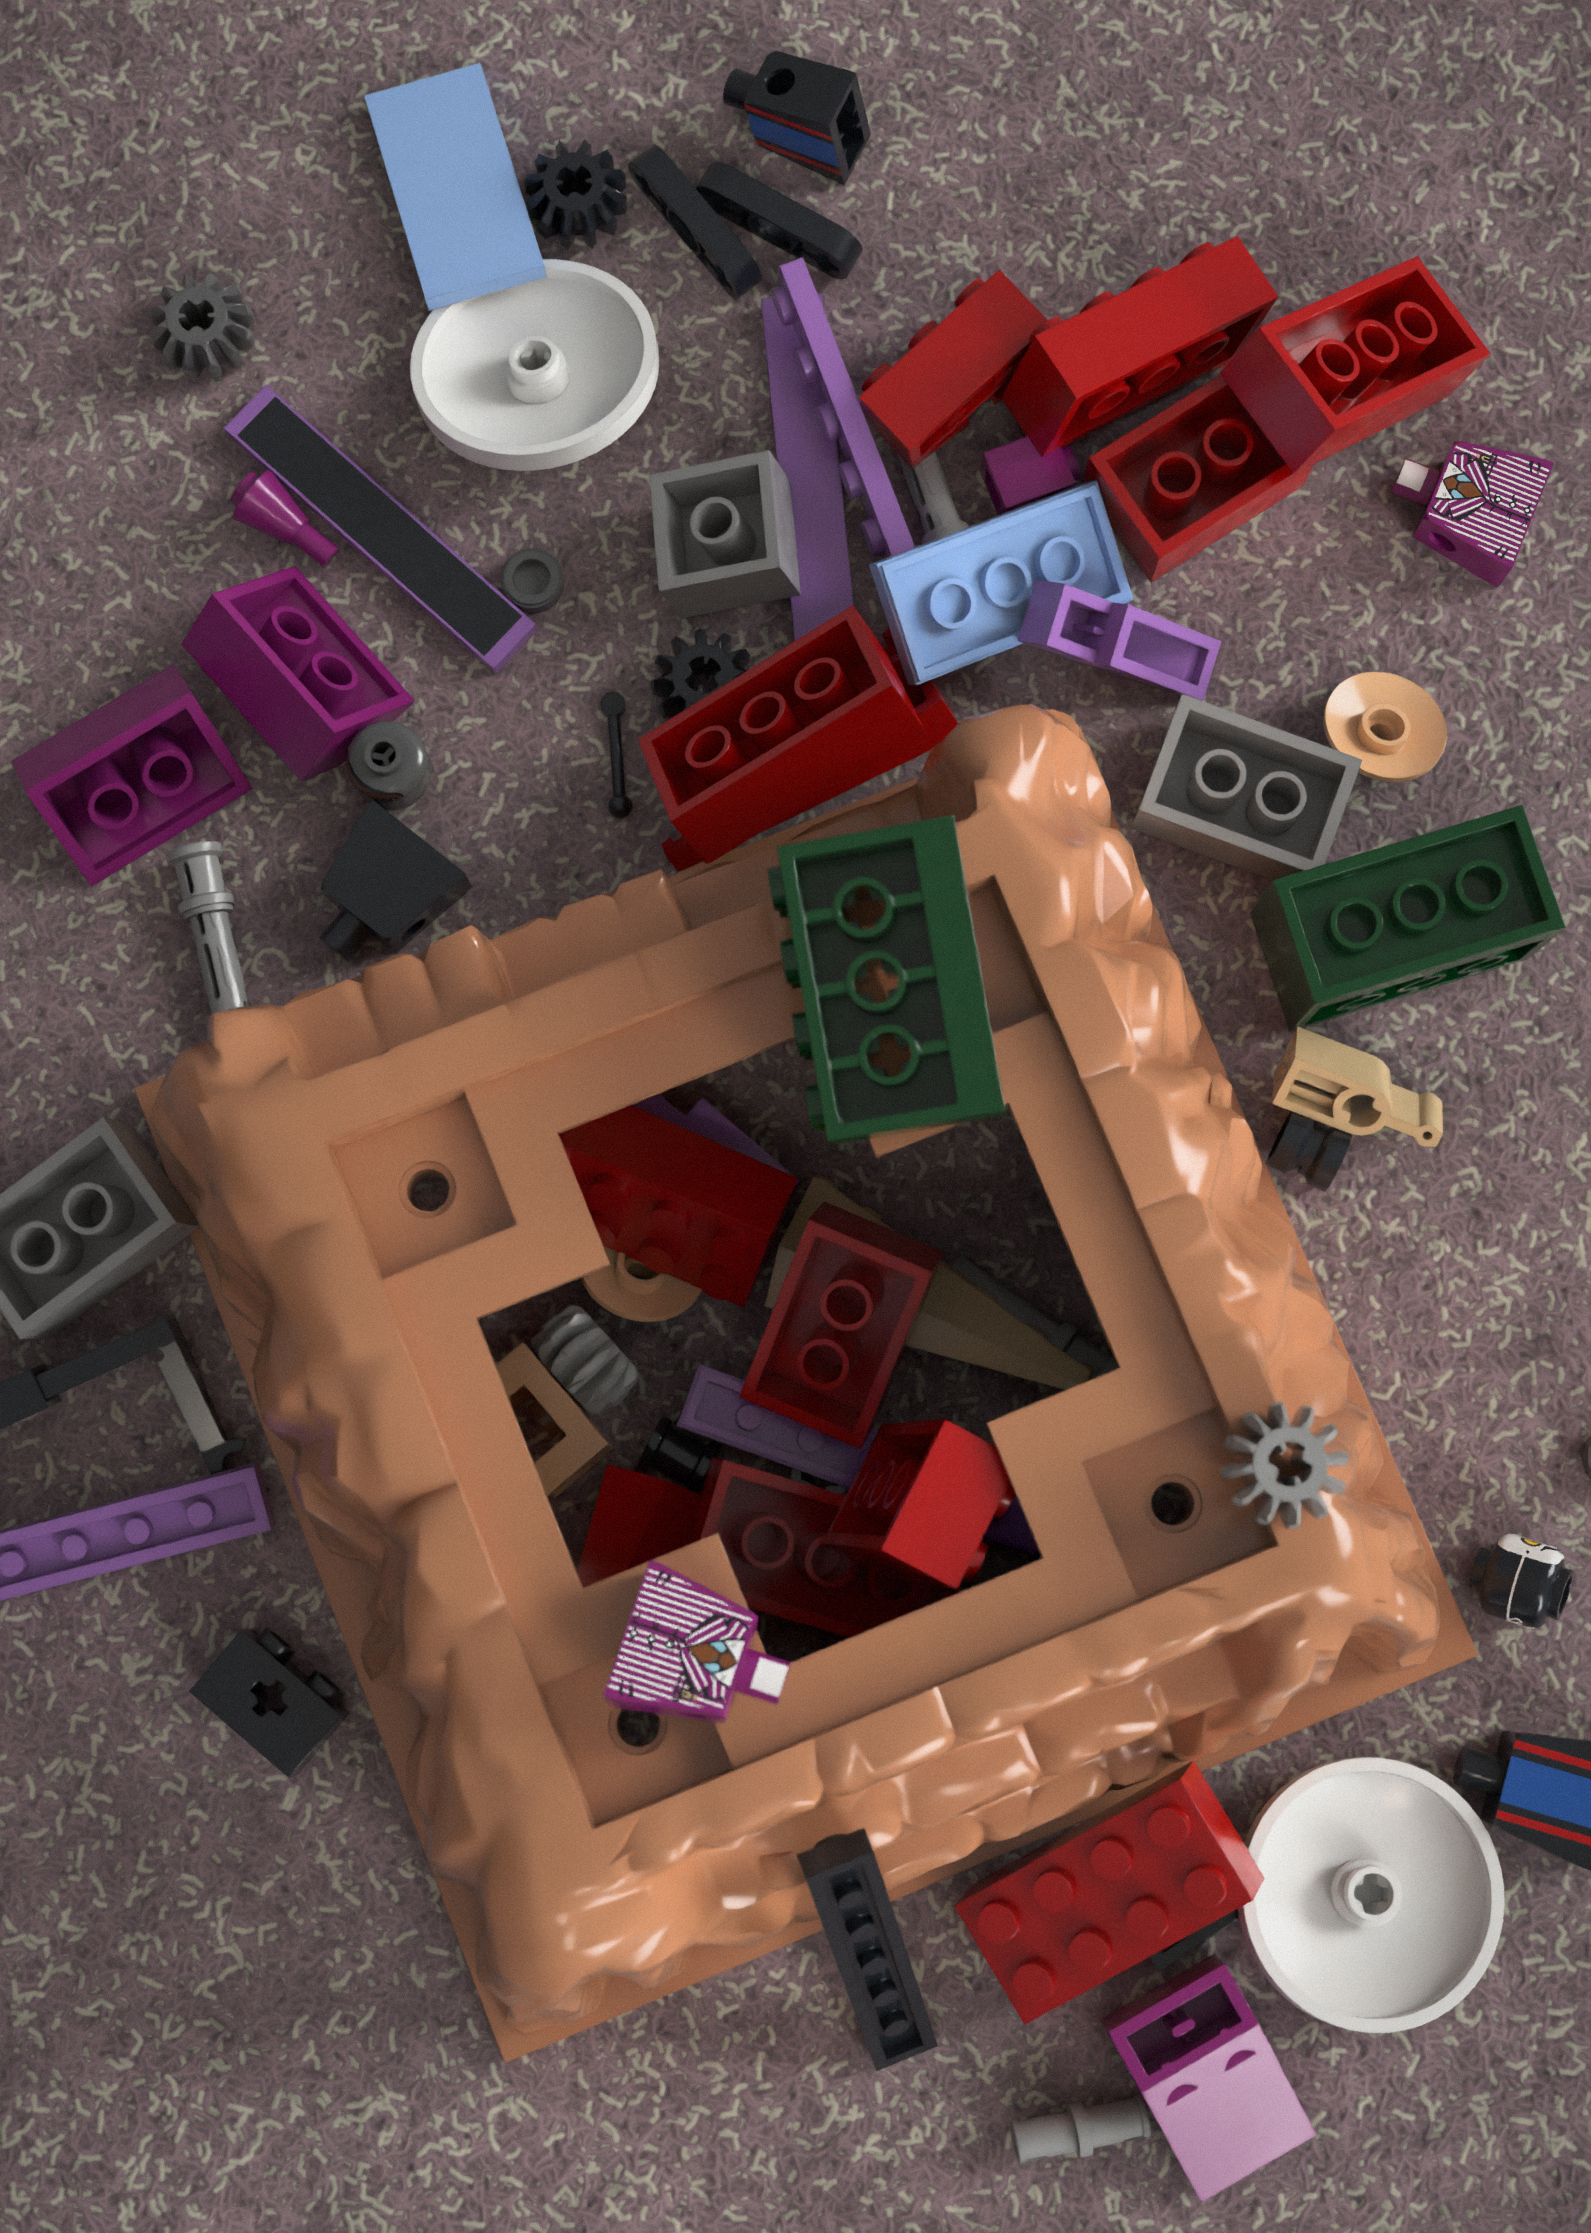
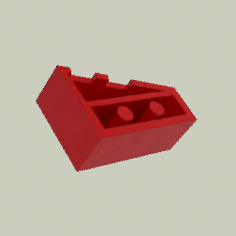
[859,269,1047,469]

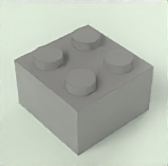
[649,450,801,618]

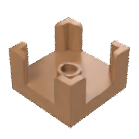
[495,1342,615,1499]

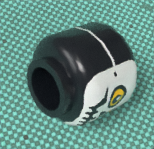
[1470,1534,1574,1629]

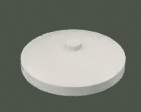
[410,259,659,471]
[1238,1757,1505,2033]

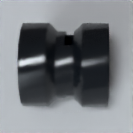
[1266,1111,1352,1192]

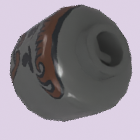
[345,721,432,811]

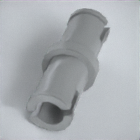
[1010,2094,1151,2165]

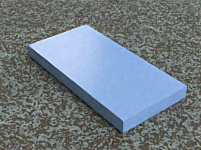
[364,63,547,311]
[869,480,1133,685]

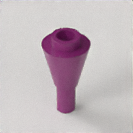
[230,470,339,568]

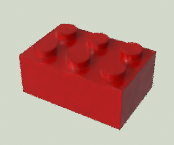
[1082,375,1314,583]
[739,1201,945,1449]

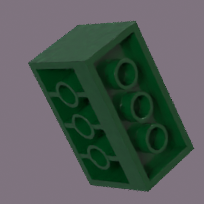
[1250,805,1566,1032]
[767,815,1006,1144]

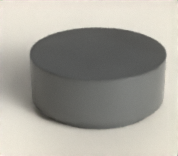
[501,548,564,614]

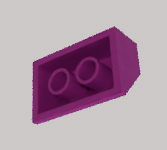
[181,566,415,782]
[11,663,253,887]

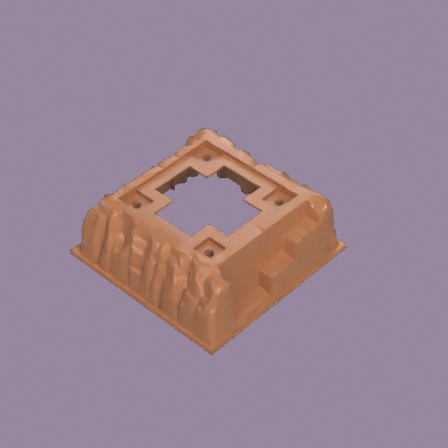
[134,704,1478,2063]

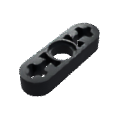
[628,145,762,300]
[696,162,863,279]

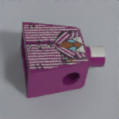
[1391,441,1554,587]
[603,1560,791,1723]

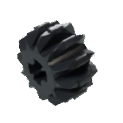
[524,139,628,250]
[651,628,750,718]

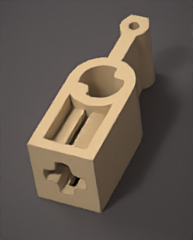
[1272,1026,1443,1147]

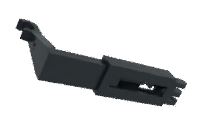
[0,1314,270,1493]

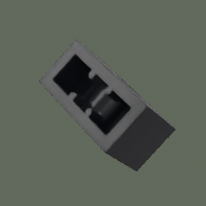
[189,1627,350,1778]

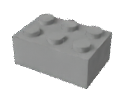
[1131,694,1362,880]
[0,1117,200,1340]

